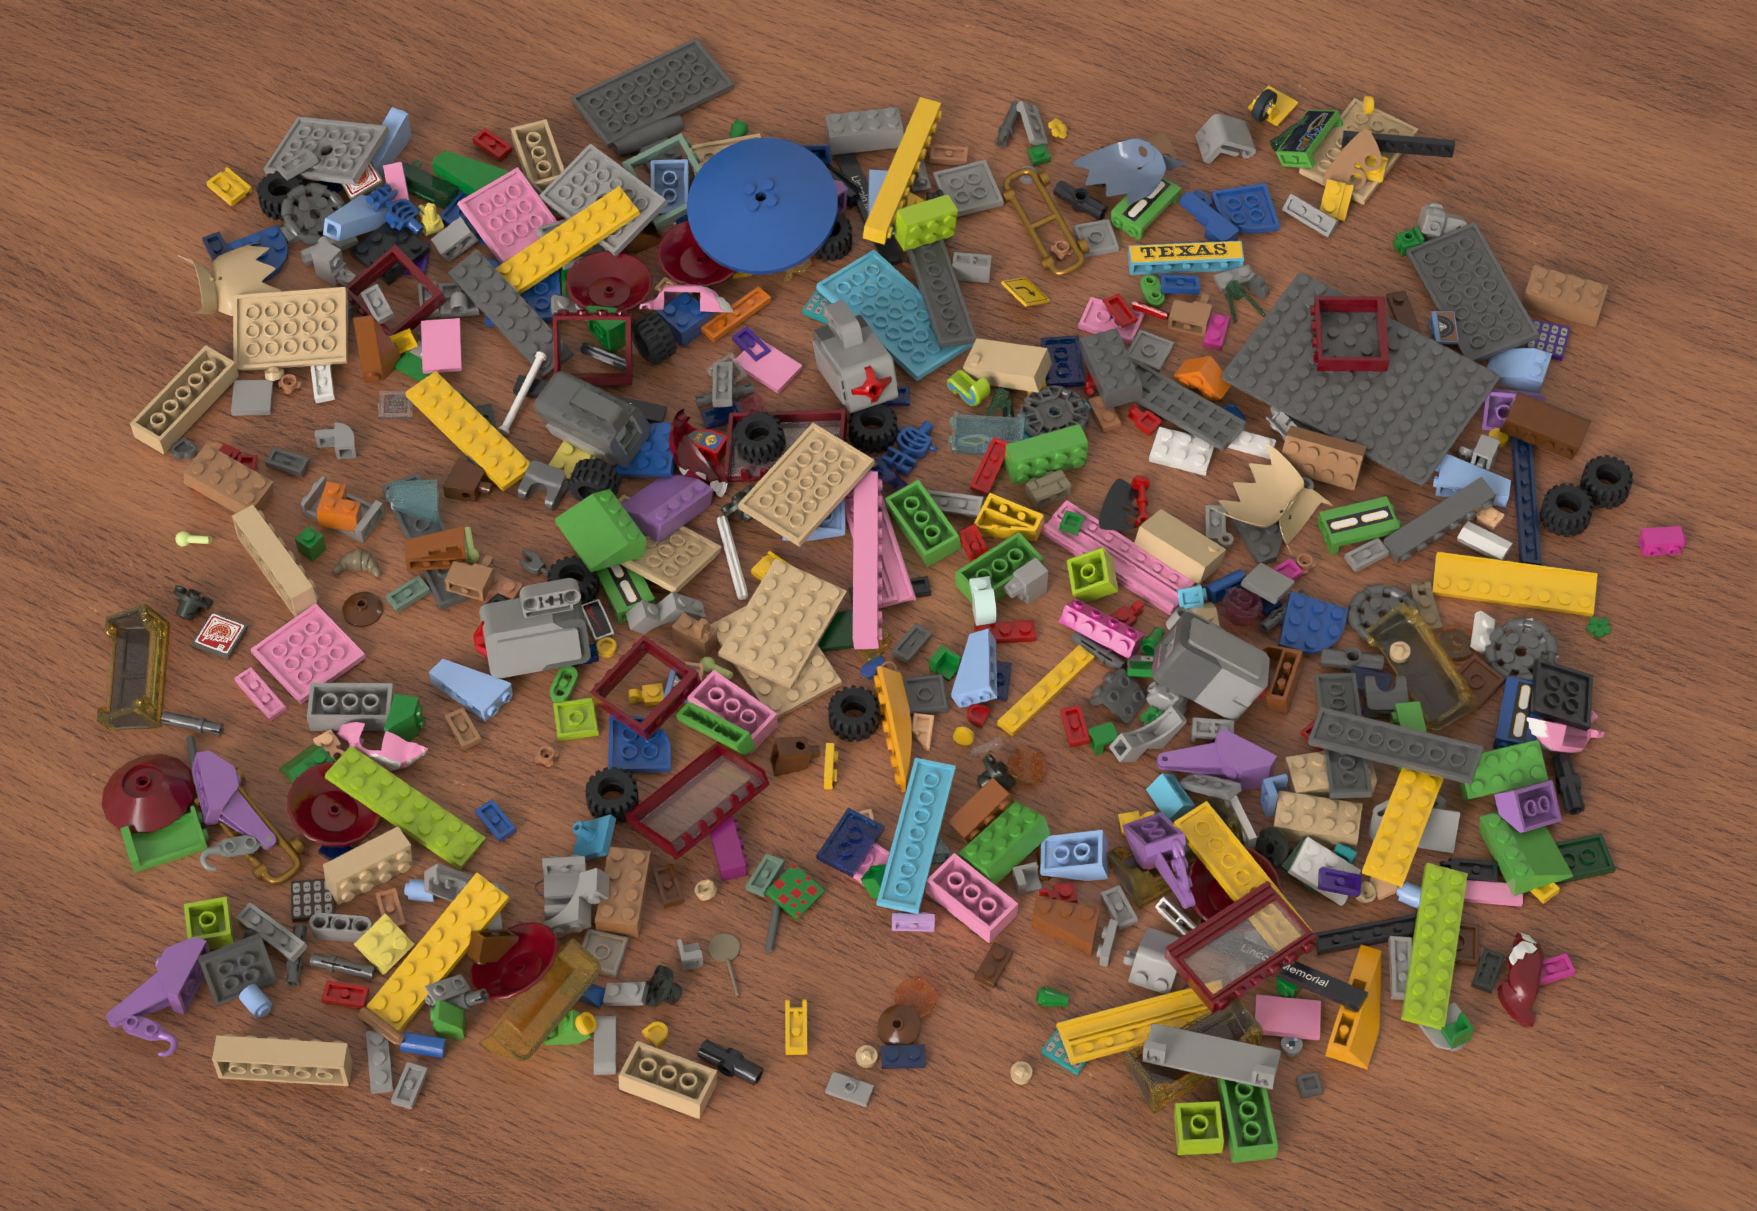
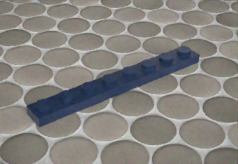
[1510,436,1542,566]

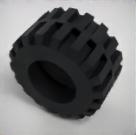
[257,171,306,221]
[812,212,852,262]
[632,312,677,365]
[848,403,897,454]
[734,411,786,465]
[1579,455,1633,509]
[567,459,622,501]
[1540,483,1594,537]
[547,555,599,605]
[828,685,880,742]
[585,767,639,824]

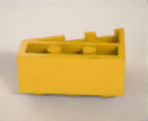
[974,493,1044,541]

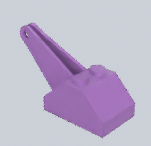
[1157,728,1277,792]

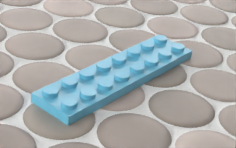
[877,758,956,914]

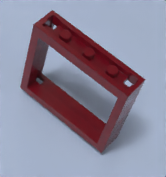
[346,244,447,336]
[1310,296,1389,371]
[553,309,633,385]
[589,635,701,741]

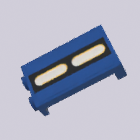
[1493,676,1542,749]

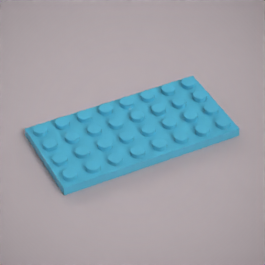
[816,250,974,381]

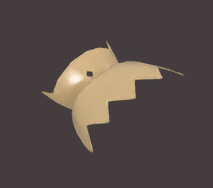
[177,242,281,316]
[1212,443,1333,556]

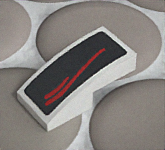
[582,599,614,642]

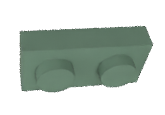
[385,576,431,613]
[745,854,785,898]

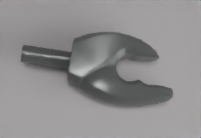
[519,550,548,575]

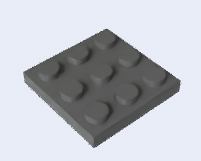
[198,933,277,1007]

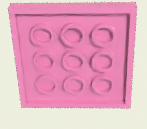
[457,167,557,263]
[251,603,366,704]

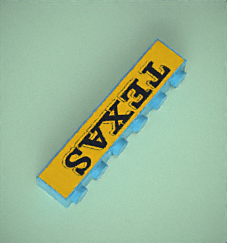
[1127,241,1244,275]

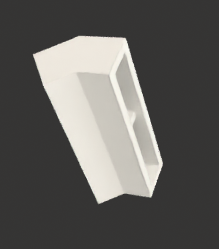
[1457,521,1513,561]
[1155,897,1197,936]

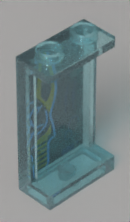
[948,411,1025,455]

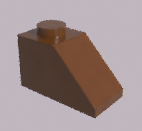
[467,929,519,965]

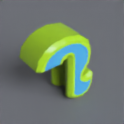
[947,370,990,406]

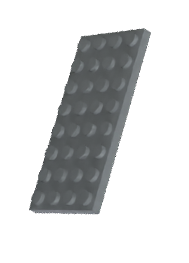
[571,38,734,149]
[1406,222,1539,363]

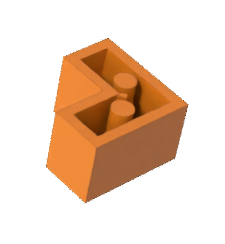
[1174,356,1231,401]
[317,481,362,532]

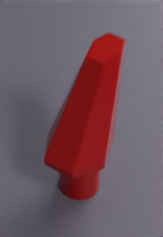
[1084,371,1096,395]

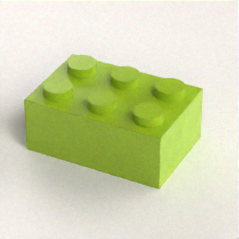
[894,194,958,251]

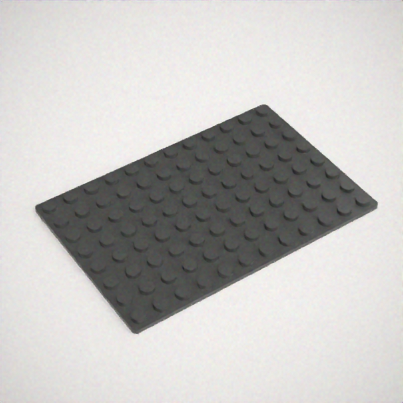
[1221,272,1500,486]

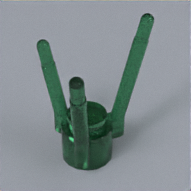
[1270,115,1309,152]
[1225,280,1266,323]
[983,389,1012,436]

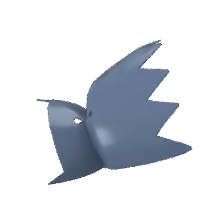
[1072,137,1189,205]

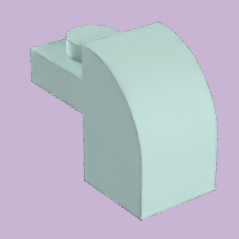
[969,576,996,626]

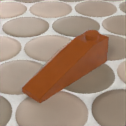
[353,315,401,383]

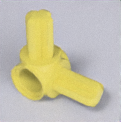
[418,203,444,237]

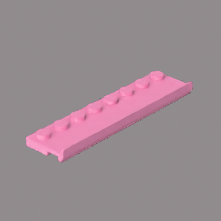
[843,471,916,608]
[1041,500,1196,615]

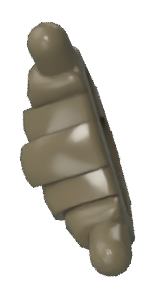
[332,549,381,578]

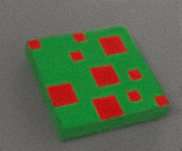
[765,864,825,920]

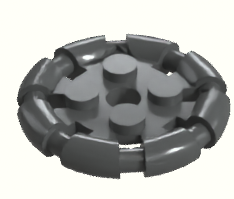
[281,183,346,246]
[1019,385,1090,437]
[1348,584,1421,647]
[1484,617,1558,683]

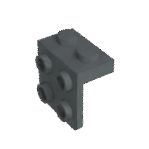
[1088,668,1148,724]

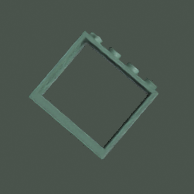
[621,133,701,231]

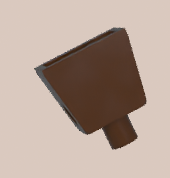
[443,457,494,502]
[770,736,821,776]

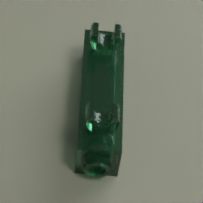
[402,160,459,209]

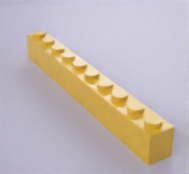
[863,97,943,245]

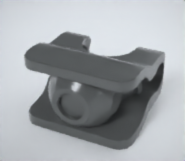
[518,460,568,511]
[1363,675,1409,718]

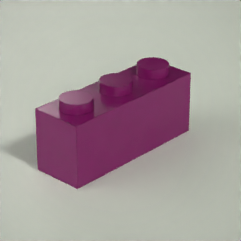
[709,816,749,881]

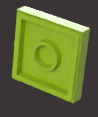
[553,698,599,741]

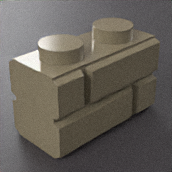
[1025,469,1072,510]

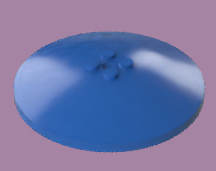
[687,138,838,275]

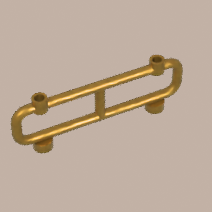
[1002,168,1090,277]
[193,767,305,885]

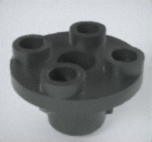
[720,484,754,522]
[173,585,214,621]
[977,753,1017,790]
[1255,827,1293,869]
[645,965,682,1008]

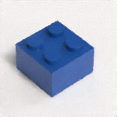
[657,292,711,347]

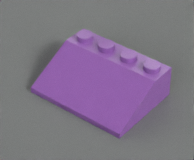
[621,474,713,543]

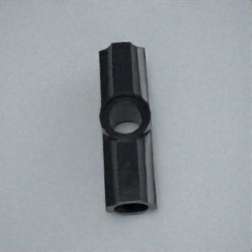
[1053,180,1108,220]
[1552,752,1585,815]
[697,1039,764,1086]

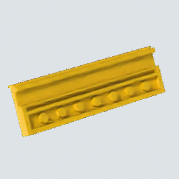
[1432,552,1598,617]
[1056,980,1235,1065]

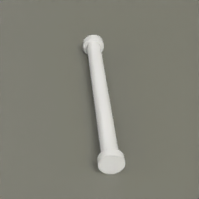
[498,352,547,436]

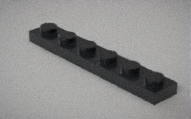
[1341,131,1455,158]

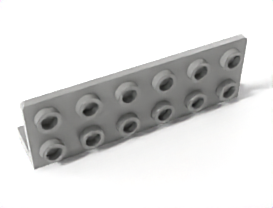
[1142,1023,1281,1090]

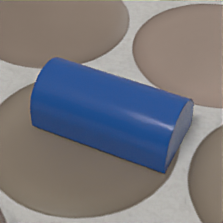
[1204,569,1246,604]
[400,1032,448,1059]

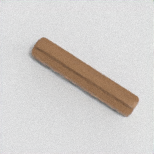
[358,1007,404,1045]

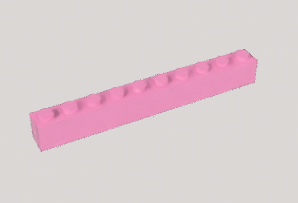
[853,471,883,650]

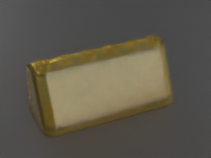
[478,938,601,1061]

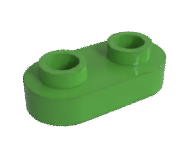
[1140,275,1165,309]
[550,666,578,703]

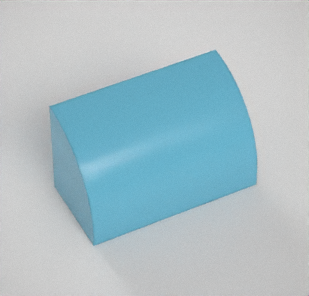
[1146,773,1195,821]

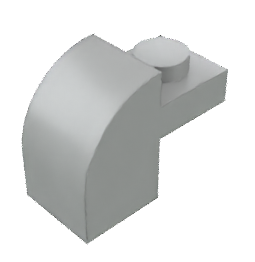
[315,423,357,459]

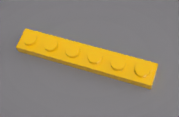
[997,645,1095,737]

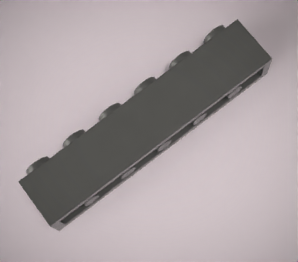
[1383,477,1496,564]

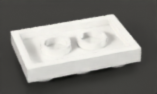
[1149,427,1215,476]
[1288,837,1361,906]

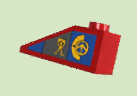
[688,430,727,464]

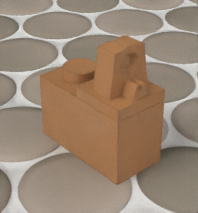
[1168,294,1212,337]
[445,555,495,602]
[672,613,717,658]

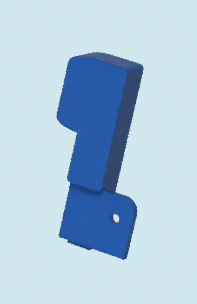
[1179,189,1239,242]

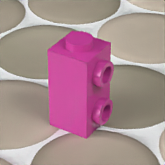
[1638,526,1687,557]

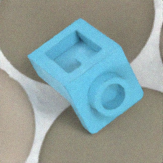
[1177,584,1207,609]

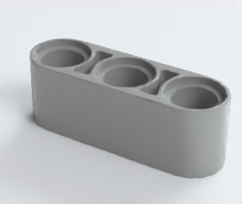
[309,913,372,942]
[594,1016,617,1075]

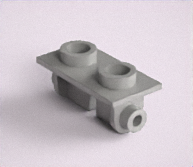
[911,160,931,192]
[1266,409,1300,441]
[424,974,472,1006]

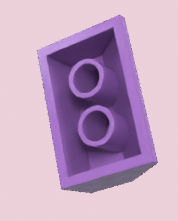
[1482,389,1545,431]
[1494,780,1562,833]

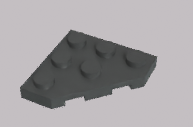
[1231,510,1291,565]

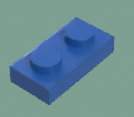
[1160,274,1200,295]
[475,799,517,843]

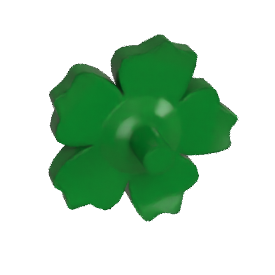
[1586,616,1611,638]
[1140,706,1163,726]

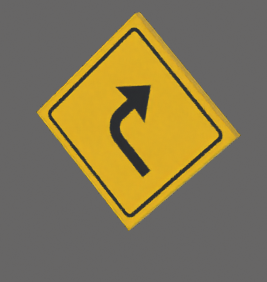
[1001,277,1050,307]

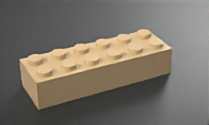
[130,345,239,454]
[232,505,319,617]
[212,1034,353,1086]

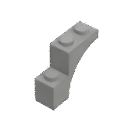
[626,592,706,634]
[1109,706,1187,762]
[544,868,609,938]

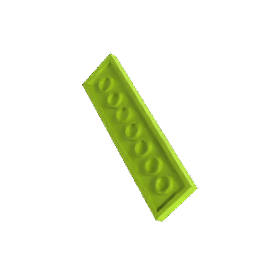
[325,746,486,870]
[1401,863,1468,1030]

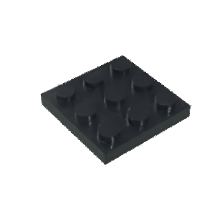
[350,221,430,285]
[1531,658,1593,731]

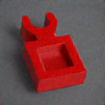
[1039,882,1078,904]

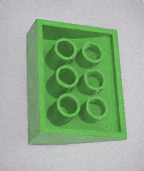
[555,489,647,572]
[1479,811,1573,896]

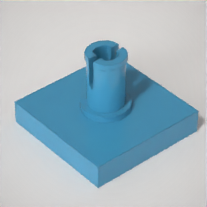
[572,815,616,861]

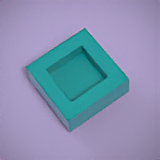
[1334,843,1357,865]

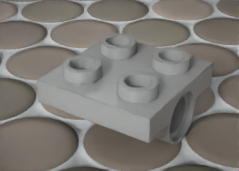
[439,282,479,319]

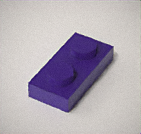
[732,326,771,362]
[1318,867,1361,897]

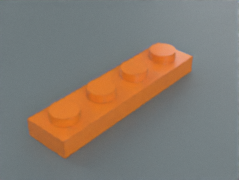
[701,286,771,343]

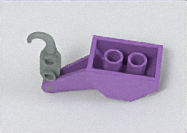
[192,751,276,871]

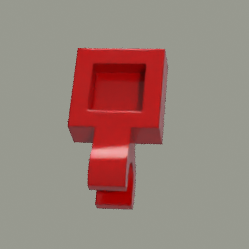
[1127,405,1163,437]
[1109,600,1144,627]

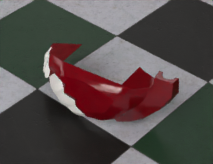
[669,408,728,498]
[1497,932,1544,1027]

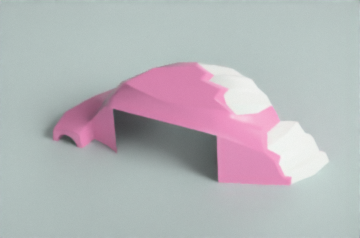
[640,284,734,312]
[1527,717,1605,753]
[337,722,428,771]

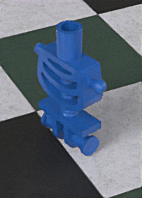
[366,184,424,235]
[881,421,937,476]

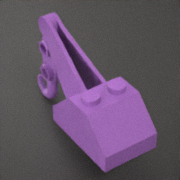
[1123,812,1195,909]
[106,937,210,1057]

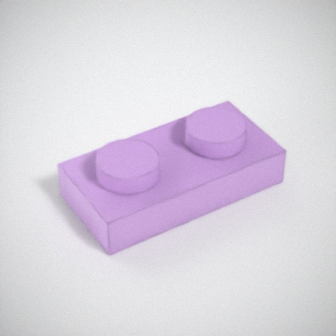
[892,912,935,932]

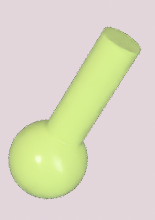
[465,527,480,563]
[175,531,212,546]
[700,657,733,680]

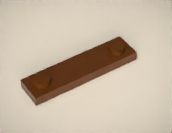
[1386,290,1422,334]

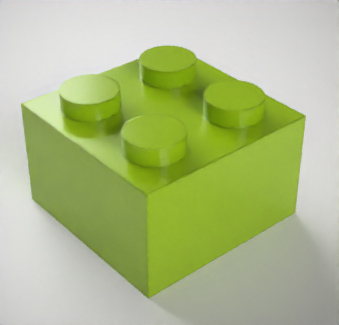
[1067,547,1119,603]
[184,896,234,950]
[1173,1101,1224,1155]

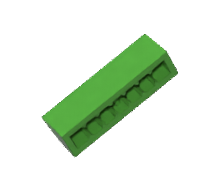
[676,701,756,755]

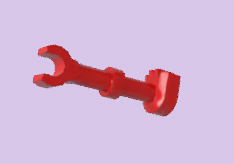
[1131,475,1150,527]

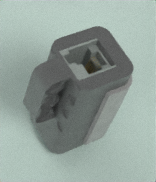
[534,371,651,467]

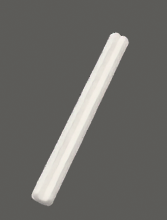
[717,515,748,600]

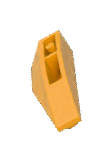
[874,666,912,792]
[1325,945,1382,1069]

